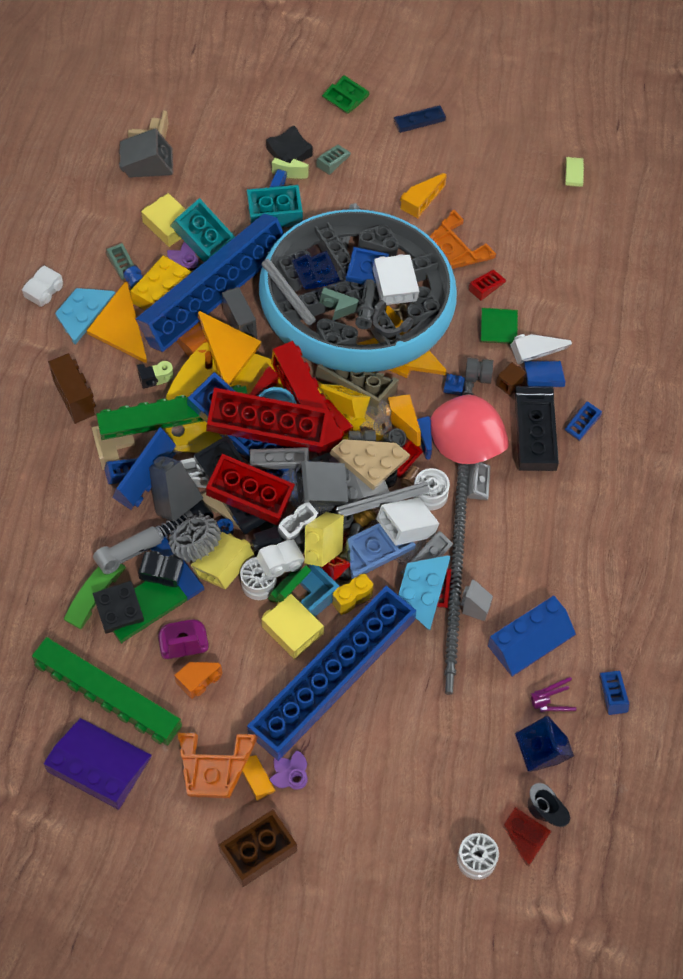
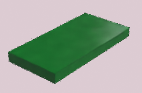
[113,581,188,643]

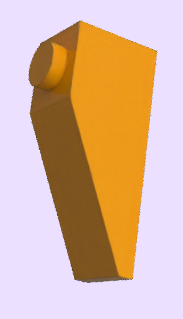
[400,173,447,219]
[385,394,421,446]

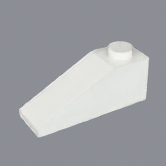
[510,334,572,365]

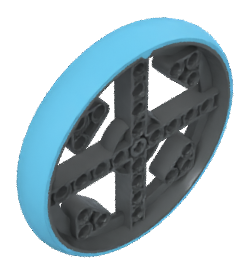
[259,210,457,373]

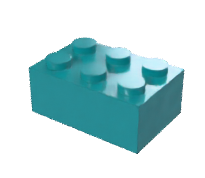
[247,185,303,227]
[170,198,235,262]

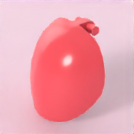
[431,395,509,464]

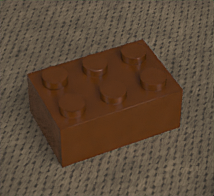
[48,353,96,424]
[218,809,297,887]

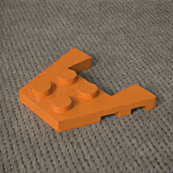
[429,210,496,269]
[178,733,257,798]

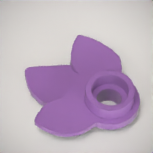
[167,242,198,269]
[270,751,308,790]

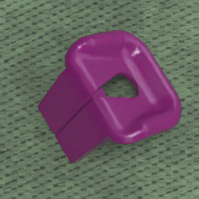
[158,619,209,659]

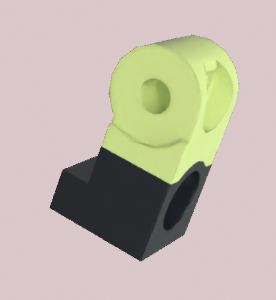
[137,361,173,389]

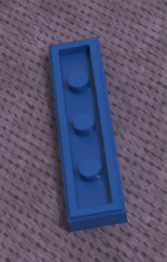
[149,537,204,600]

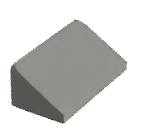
[466,462,491,500]

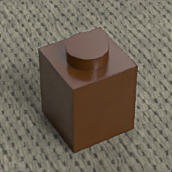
[496,362,526,396]

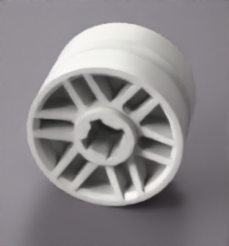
[414,468,450,510]
[240,557,277,600]
[457,833,499,880]

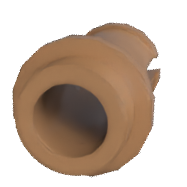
[400,466,421,488]

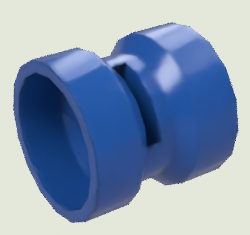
[123,266,144,289]

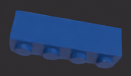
[112,428,176,510]
[488,595,576,677]

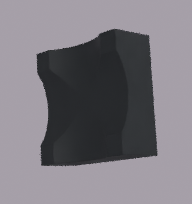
[266,125,313,163]
[92,581,144,634]

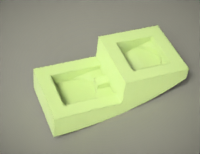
[565,157,584,187]
[272,158,309,179]

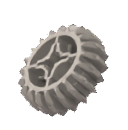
[169,514,221,563]

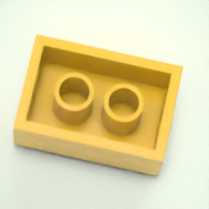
[130,255,192,311]

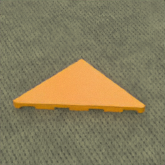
[87,282,147,363]
[386,306,446,375]
[198,311,262,386]

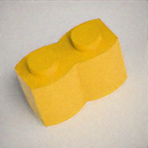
[332,574,373,615]

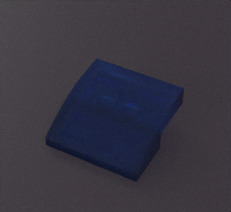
[292,251,340,289]

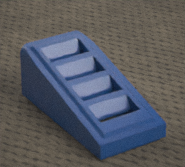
[565,401,602,441]
[417,416,432,460]
[104,458,138,484]
[600,671,629,715]

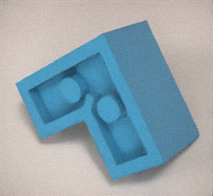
[300,565,340,617]

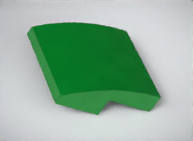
[322,75,370,114]
[480,308,518,344]
[268,565,312,603]

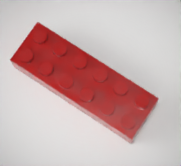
[271,341,344,456]
[206,388,329,453]

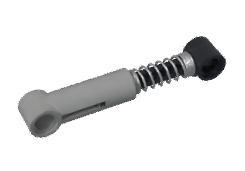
[93,500,214,574]

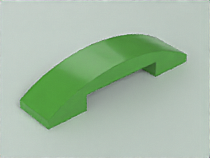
[64,564,126,630]

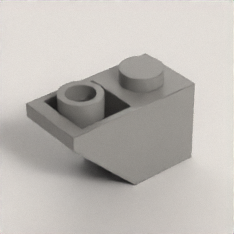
[461,580,493,621]

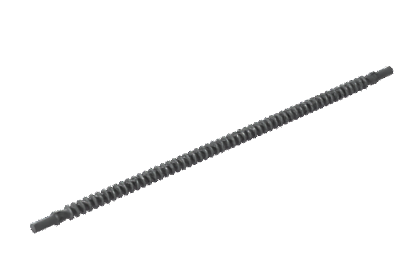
[444,376,474,695]

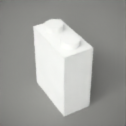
[372,254,419,305]
[376,497,440,545]

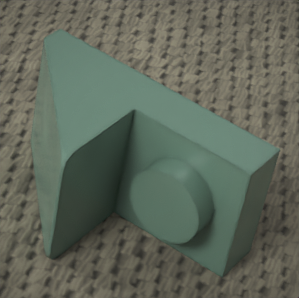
[319,287,359,320]

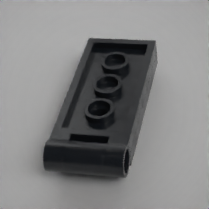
[515,386,559,471]
[194,435,267,535]

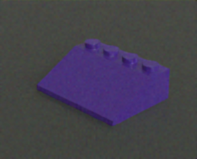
[43,718,152,810]

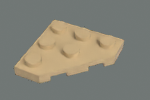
[330,439,410,490]

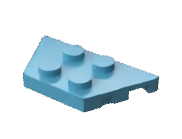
[55,288,115,345]
[398,555,450,630]

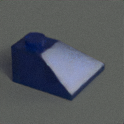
[515,716,574,772]

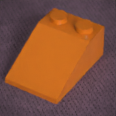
[176,321,213,369]

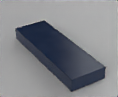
[394,105,446,133]

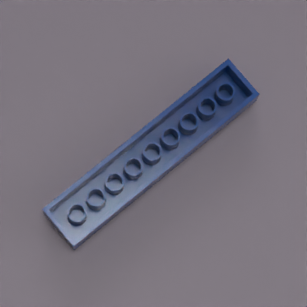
[136,214,284,352]
[247,586,417,761]

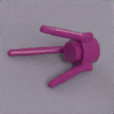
[531,677,577,712]

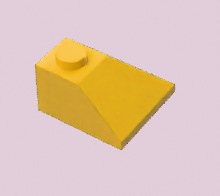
[320,384,371,421]

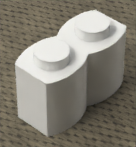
[22,265,63,307]
[278,502,318,541]
[257,540,305,577]

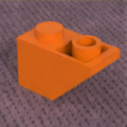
[174,662,222,699]

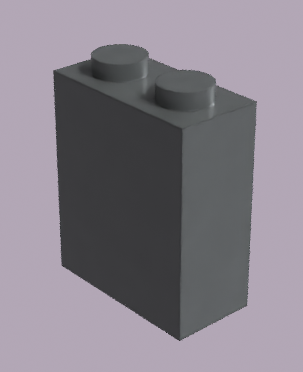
[222,287,257,339]

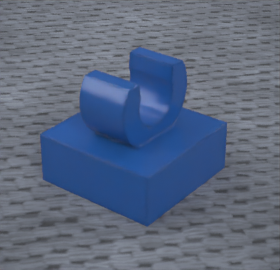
[443,374,465,396]

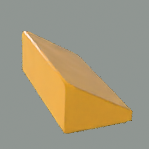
[242,755,275,801]

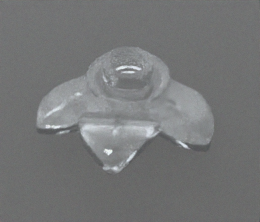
[360,400,392,435]

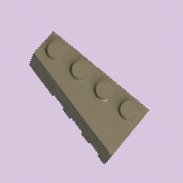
[316,364,399,416]

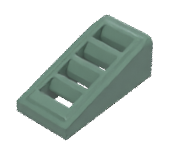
[317,145,351,175]
[106,243,134,280]

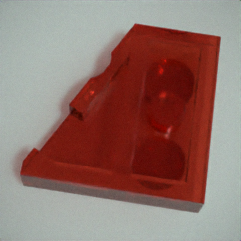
[503,807,552,867]

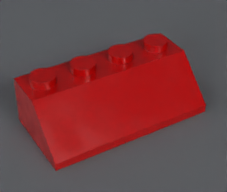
[206,454,295,526]

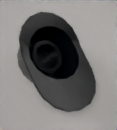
[527,783,571,827]

